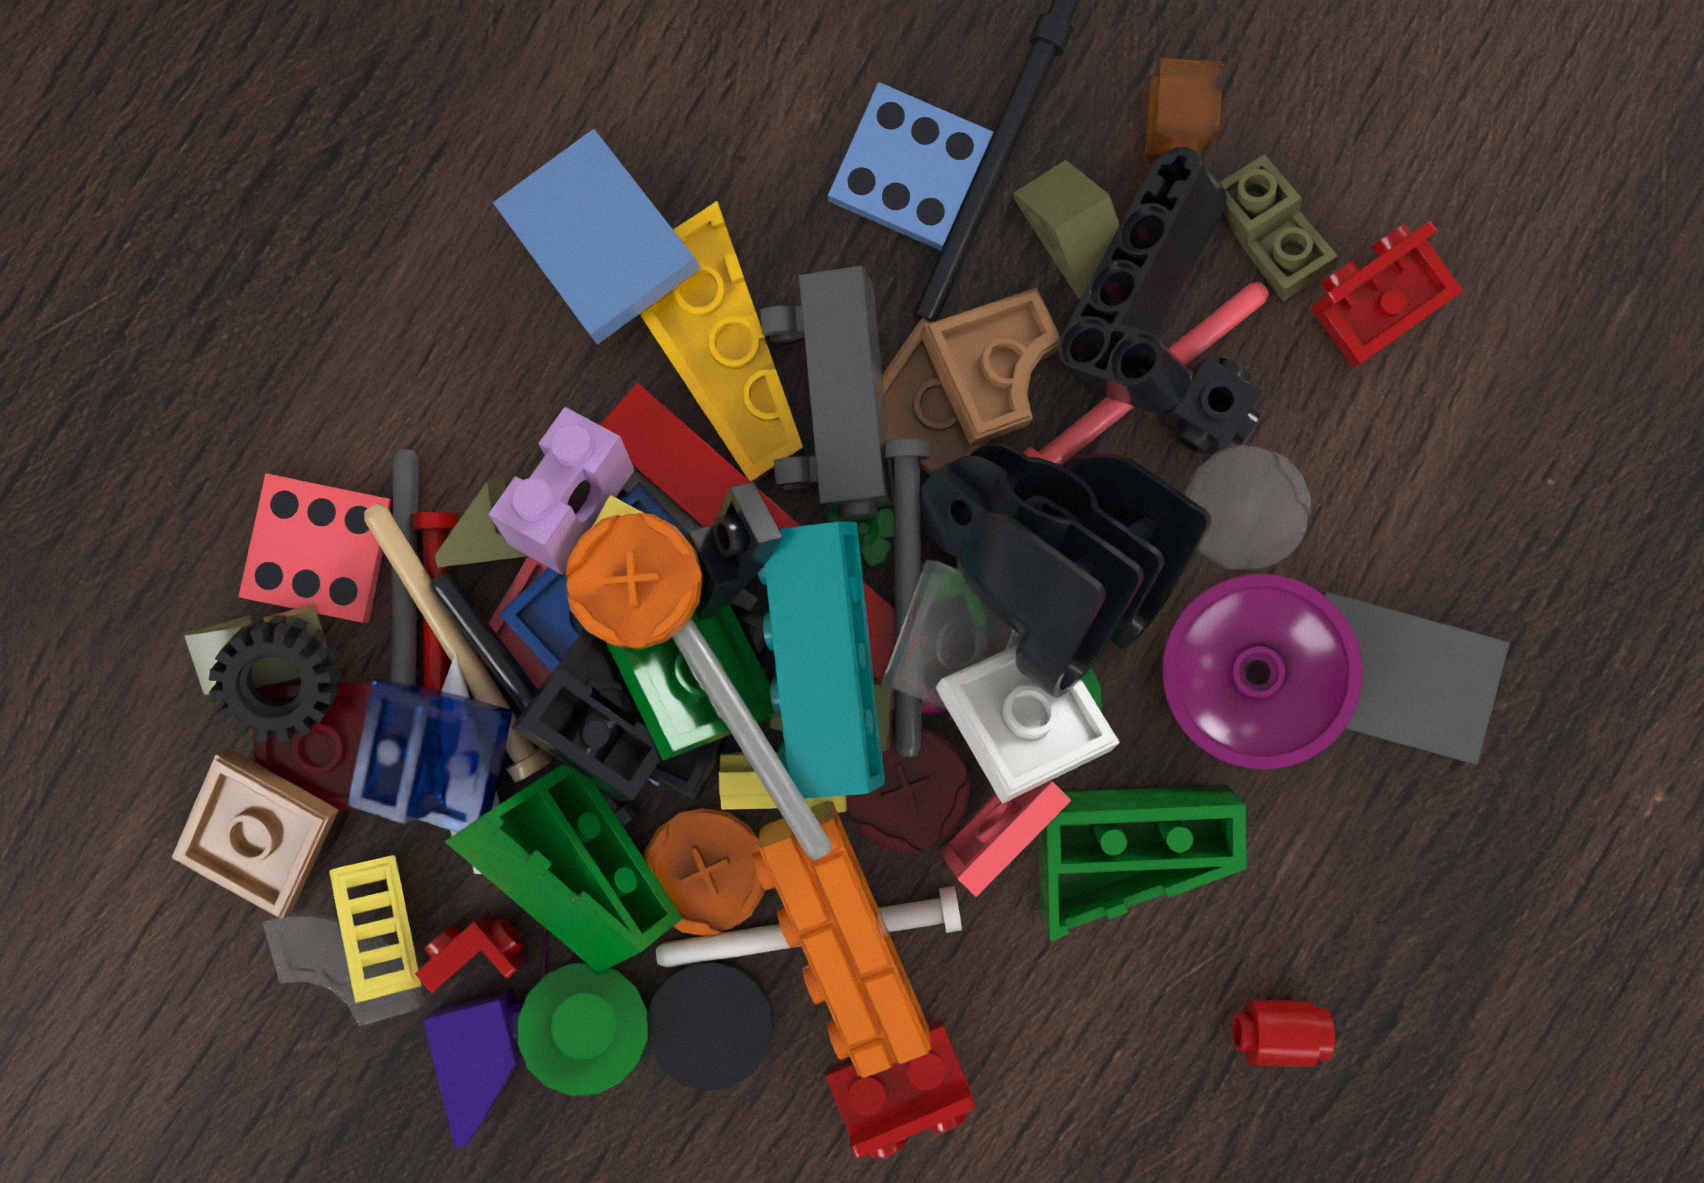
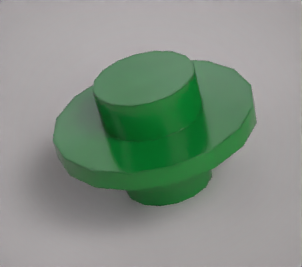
[518,963,648,1096]

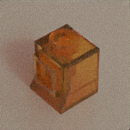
[1145,58,1225,157]

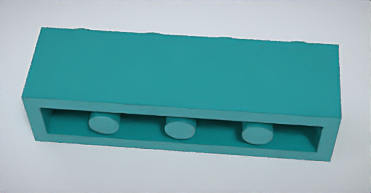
[758,522,885,798]

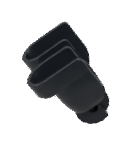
[920,443,1211,698]

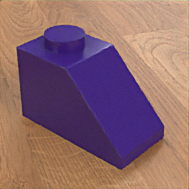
[423,987,524,1148]

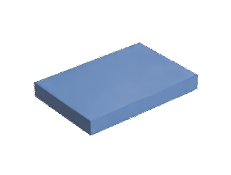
[493,129,701,345]

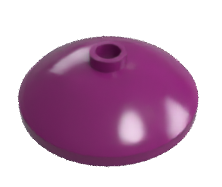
[1162,574,1363,769]

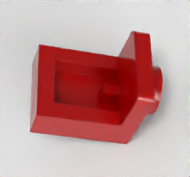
[415,911,528,994]

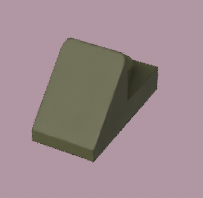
[435,474,528,567]

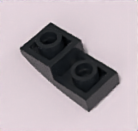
[686,482,782,620]

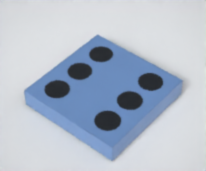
[828,82,993,251]

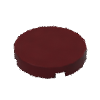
[846,727,970,853]

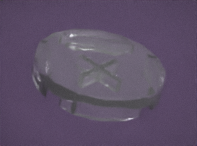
[1183,445,1311,571]

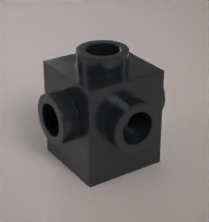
[1159,357,1263,455]

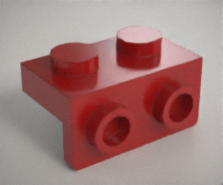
[1309,220,1464,368]

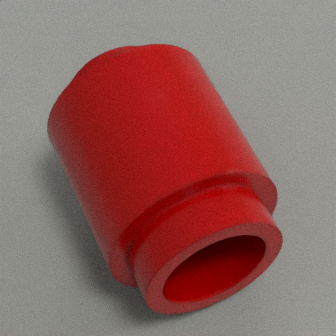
[1232,999,1335,1067]

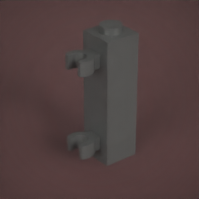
[760,266,894,520]

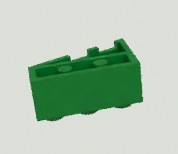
[444,763,683,973]
[1038,785,1247,941]

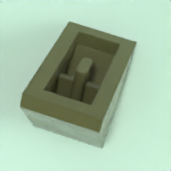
[1012,160,1120,300]

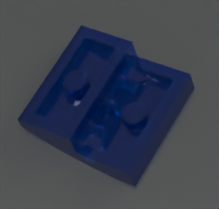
[347,679,514,833]

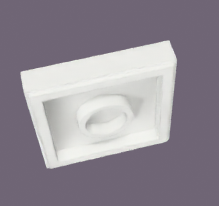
[936,644,1120,804]

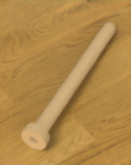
[364,503,553,783]

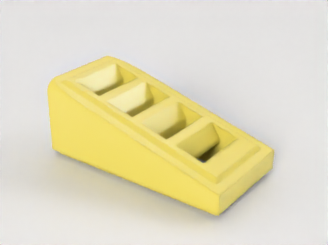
[329,855,421,1004]

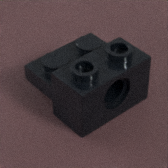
[512,628,662,802]

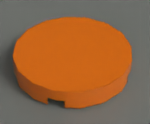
[565,513,703,649]
[644,806,765,936]

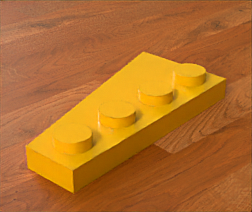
[640,201,804,483]

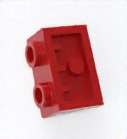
[825,1021,975,1159]

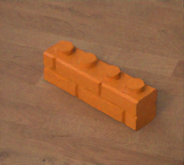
[752,801,931,1078]

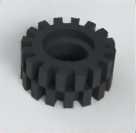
[208,615,342,743]

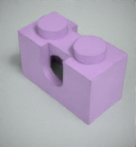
[488,407,635,575]

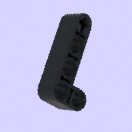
[1058,147,1227,413]

